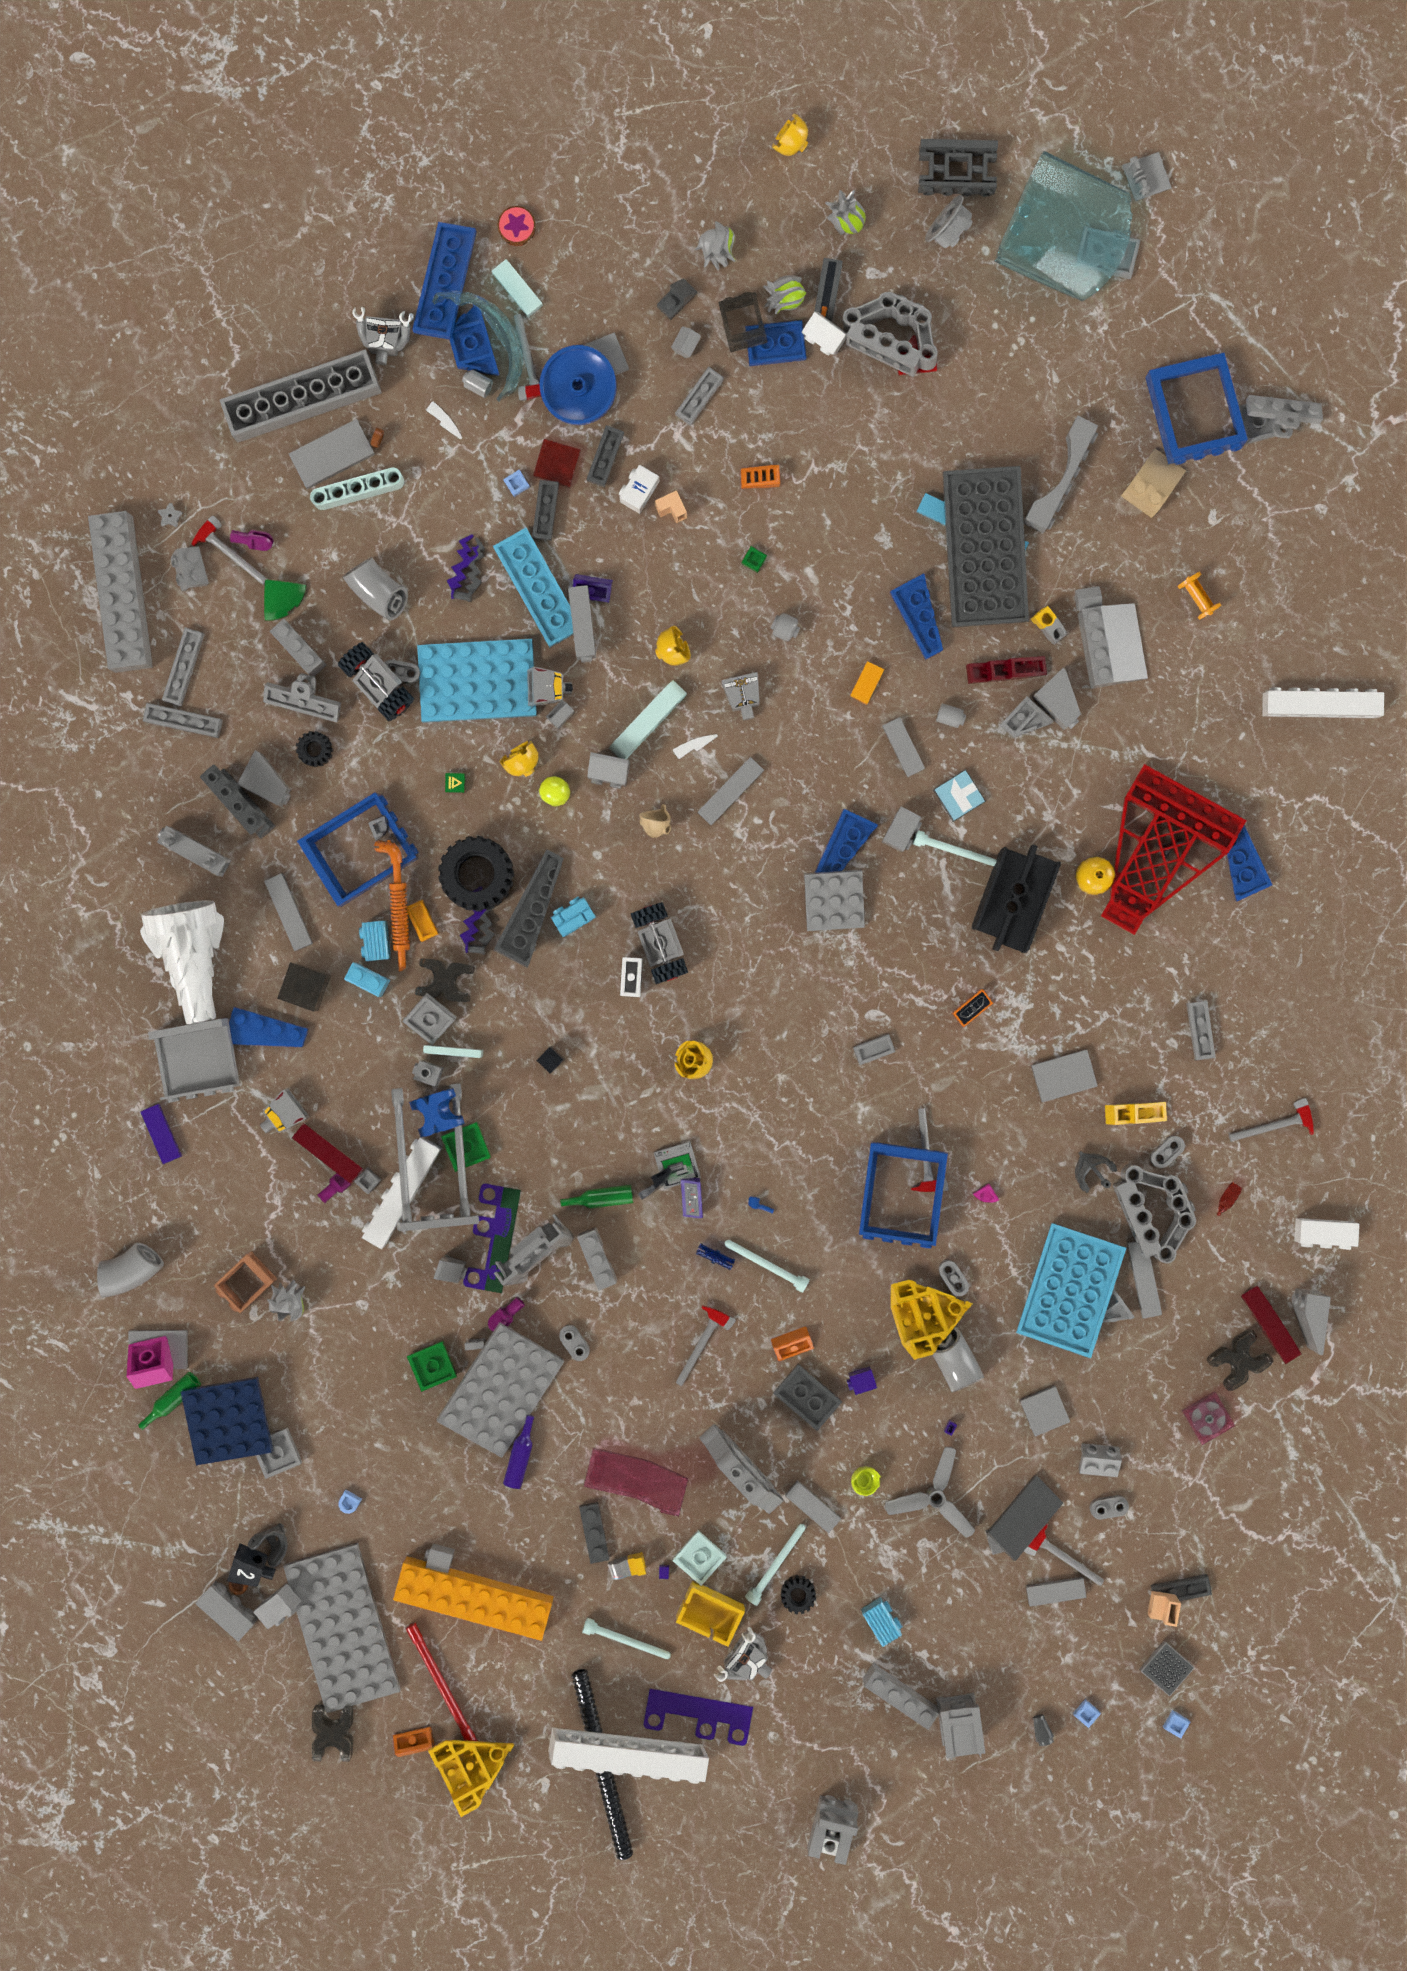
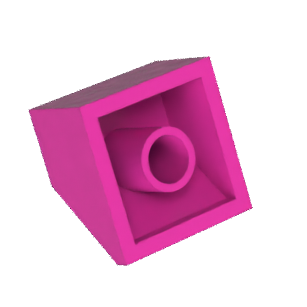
[126,1336,173,1389]

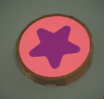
[497,206,536,246]

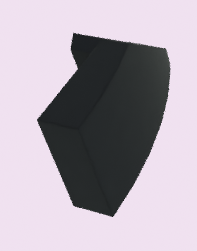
[638,1167,672,1200]

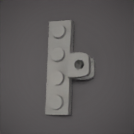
[1246,395,1323,439]
[263,673,341,723]

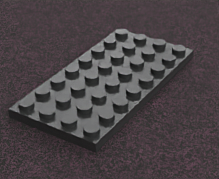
[942,466,1029,628]

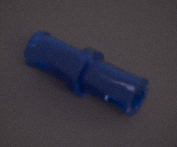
[696,1243,735,1270]

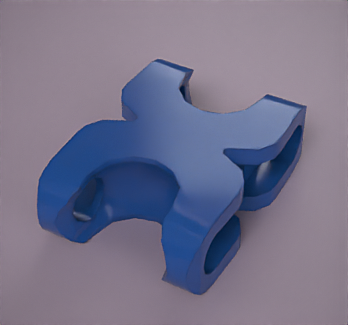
[409,1088,465,1137]

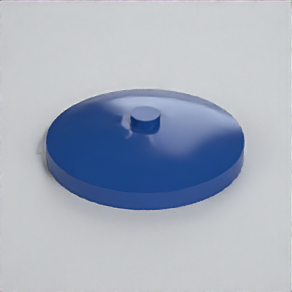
[540,345,617,425]

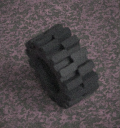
[296,731,333,767]
[781,1575,816,1615]

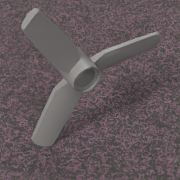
[885,1447,975,1538]

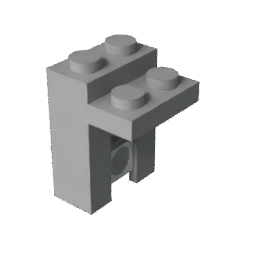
[807,1795,858,1865]

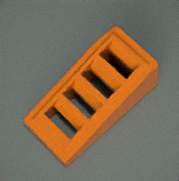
[741,465,780,489]

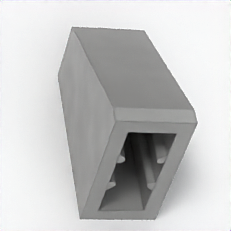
[1033,668,1081,730]
[237,750,291,807]

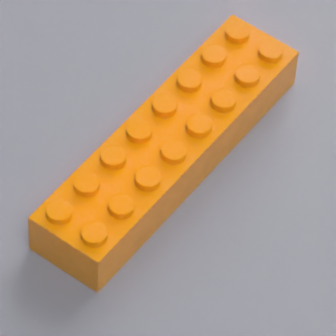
[393,1556,554,1641]

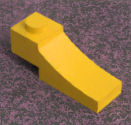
[1105,1102,1167,1125]

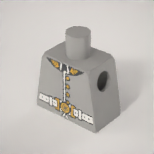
[722,672,759,720]

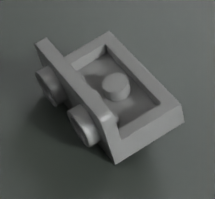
[171,546,209,591]
[1078,1443,1122,1477]

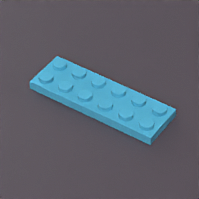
[493,528,574,648]

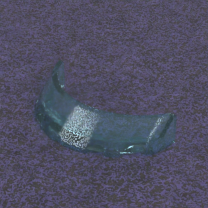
[432,291,523,402]

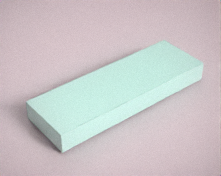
[492,259,543,318]
[423,1045,483,1058]

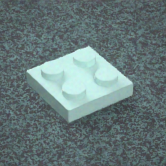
[672,1530,727,1586]

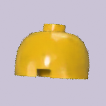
[772,114,808,156]
[655,625,691,666]
[499,741,539,777]
[1075,857,1115,895]
[675,1041,713,1079]

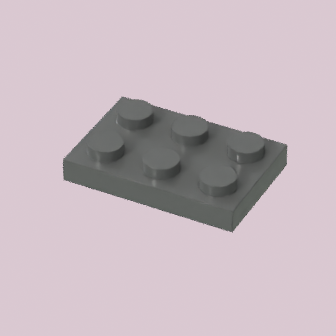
[773,1363,842,1431]

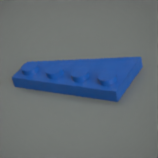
[890,574,943,660]
[814,809,878,873]
[1227,825,1272,902]
[229,1007,308,1047]

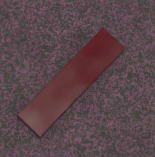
[292,1123,364,1185]

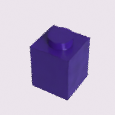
[847,1366,877,1395]

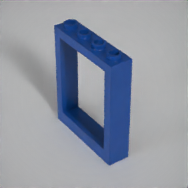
[1145,353,1248,465]
[297,792,419,907]
[859,1142,948,1248]

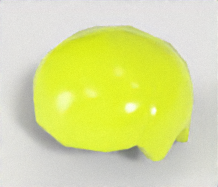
[539,776,570,807]
[851,1466,881,1496]

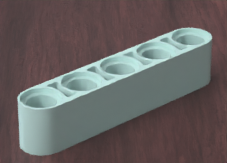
[310,468,404,510]
[609,680,687,759]

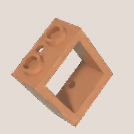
[214,1251,277,1313]

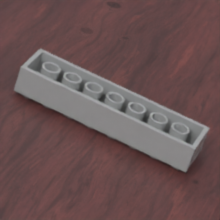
[220,349,382,443]
[88,511,153,673]

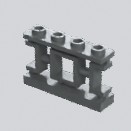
[918,139,998,197]
[200,765,276,839]

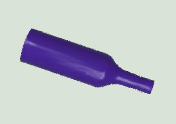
[503,1415,534,1489]

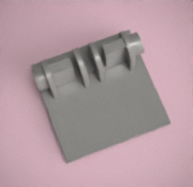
[1122,152,1172,201]

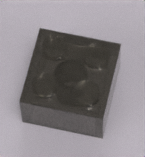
[277,962,331,1012]

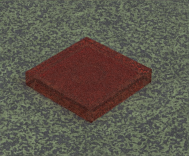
[533,439,581,488]

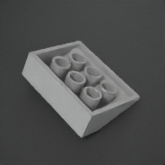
[1077,603,1148,689]

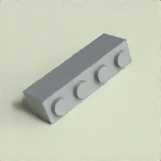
[862,1663,939,1730]

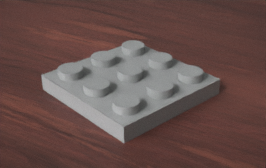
[804,870,865,931]

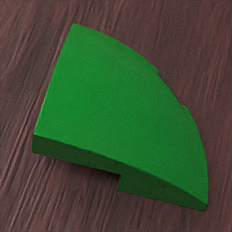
[264,580,306,621]

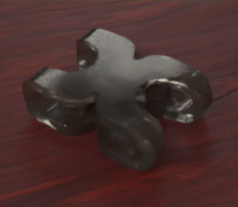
[415,958,475,1002]
[1207,1329,1274,1391]
[312,1704,354,1762]

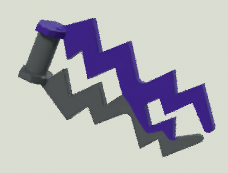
[446,534,485,602]
[460,886,495,955]

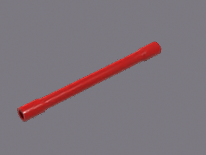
[405,1622,478,1741]

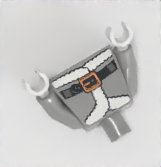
[352,307,414,365]
[714,1627,772,1682]

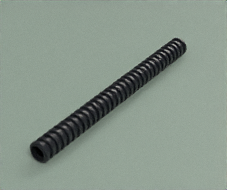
[571,1669,633,1860]

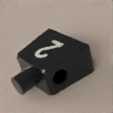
[227,1543,276,1587]

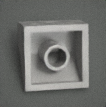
[587,752,630,789]

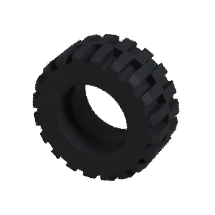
[438,836,514,912]

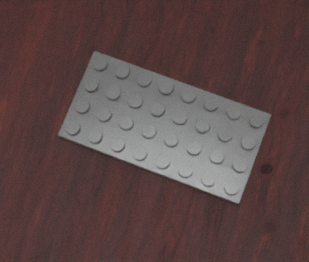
[283,1543,401,1713]

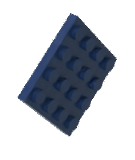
[181,1377,273,1466]

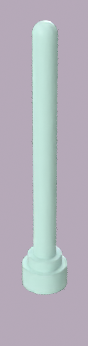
[912,830,996,866]
[725,1240,810,1293]
[745,1524,805,1606]
[582,1618,671,1659]

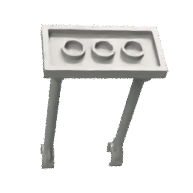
[391,1084,479,1231]

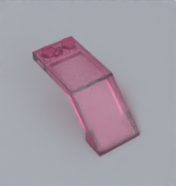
[584,1448,688,1517]

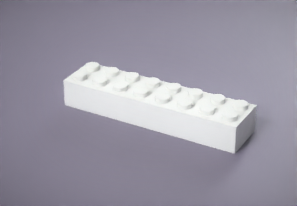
[548,1728,709,1784]

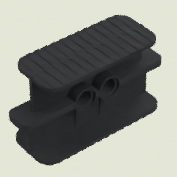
[972,845,1061,953]

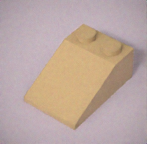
[1121,449,1186,518]

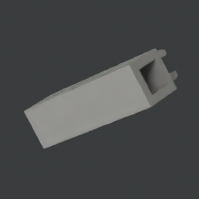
[568,585,597,663]
[157,826,232,877]

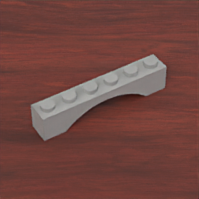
[1023,416,1098,533]

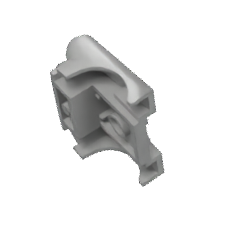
[494,1214,573,1286]

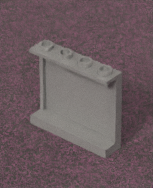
[148,1018,240,1103]

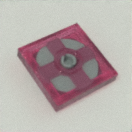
[1181,1391,1235,1445]

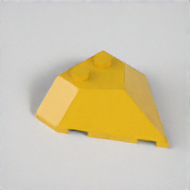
[891,1280,973,1360]
[428,1740,514,1817]

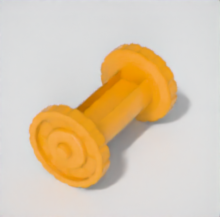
[1178,571,1222,620]

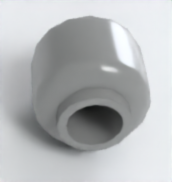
[771,613,800,642]

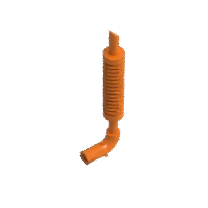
[374,840,410,972]

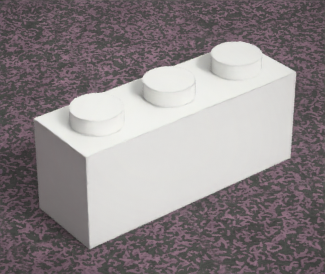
[1294,1218,1359,1250]

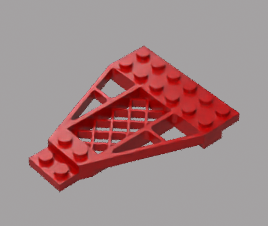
[1100,764,1247,935]

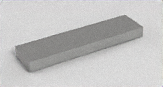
[162,627,205,707]
[143,703,223,738]
[697,757,764,826]
[264,873,313,951]
[1127,1241,1162,1319]

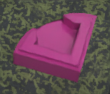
[972,1183,999,1203]

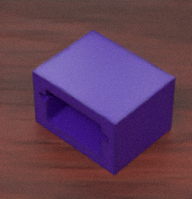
[944,1420,957,1436]
[659,1565,669,1579]

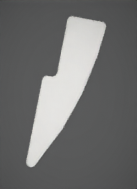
[426,402,462,439]
[673,734,718,759]

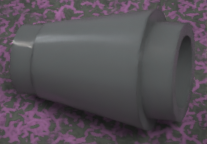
[1033,1714,1054,1746]

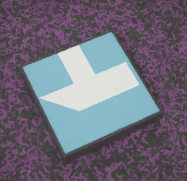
[933,769,986,822]

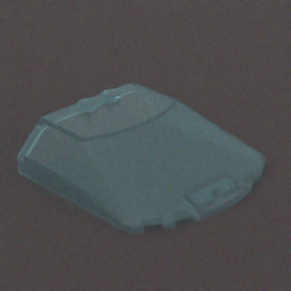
[994,151,1133,302]

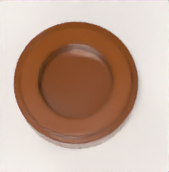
[371,427,384,448]
[228,1582,249,1595]

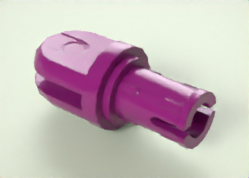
[230,530,274,551]
[317,1173,351,1203]
[488,1297,525,1331]

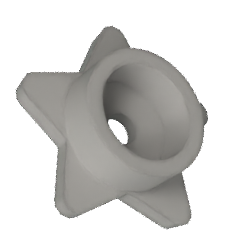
[158,503,183,527]

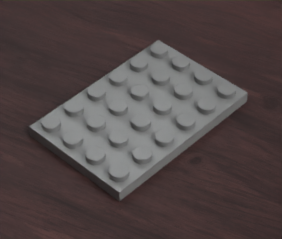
[437,1322,565,1458]

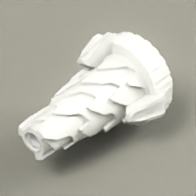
[140,900,224,1024]

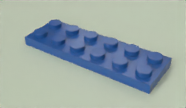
[412,222,477,340]

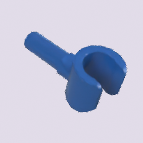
[748,1196,774,1214]

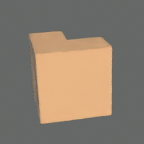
[655,490,687,523]
[1147,1591,1181,1627]

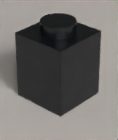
[536,1046,565,1074]

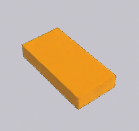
[850,661,884,705]
[406,900,439,942]

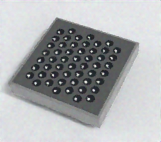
[1140,1640,1195,1697]

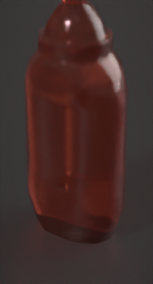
[1217,1182,1242,1216]

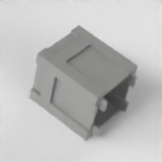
[936,1693,985,1760]

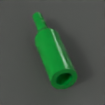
[560,1184,634,1209]
[138,1372,201,1430]

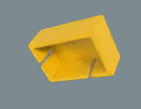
[676,1580,745,1647]

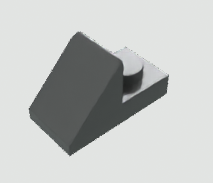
[657,278,697,320]

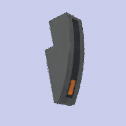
[814,258,843,322]

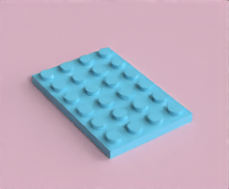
[417,639,537,723]
[1016,1223,1126,1358]

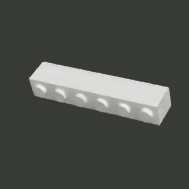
[1262,687,1384,718]
[362,1137,442,1249]

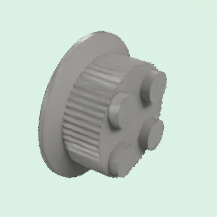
[925,195,973,248]

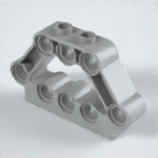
[843,292,938,377]
[1112,1164,1196,1264]
[699,1424,784,1514]

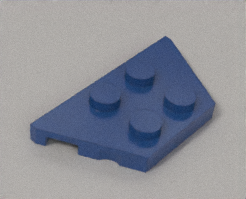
[450,302,499,376]

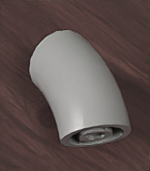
[342,557,408,620]
[97,1243,164,1298]
[932,1327,985,1393]

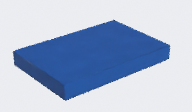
[745,320,807,366]

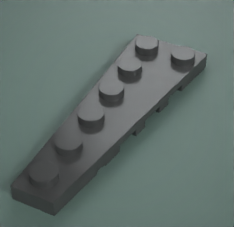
[493,849,564,968]

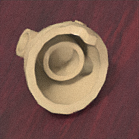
[639,804,671,838]

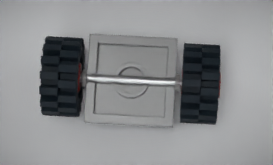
[338,642,414,721]
[631,902,689,984]

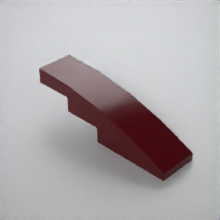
[966,656,1047,684]
[1241,1286,1302,1365]

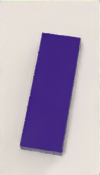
[140,1104,182,1164]

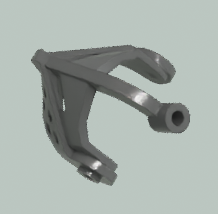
[1075,1151,1117,1193]
[248,1523,287,1568]

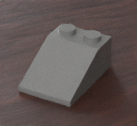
[1292,1288,1331,1355]

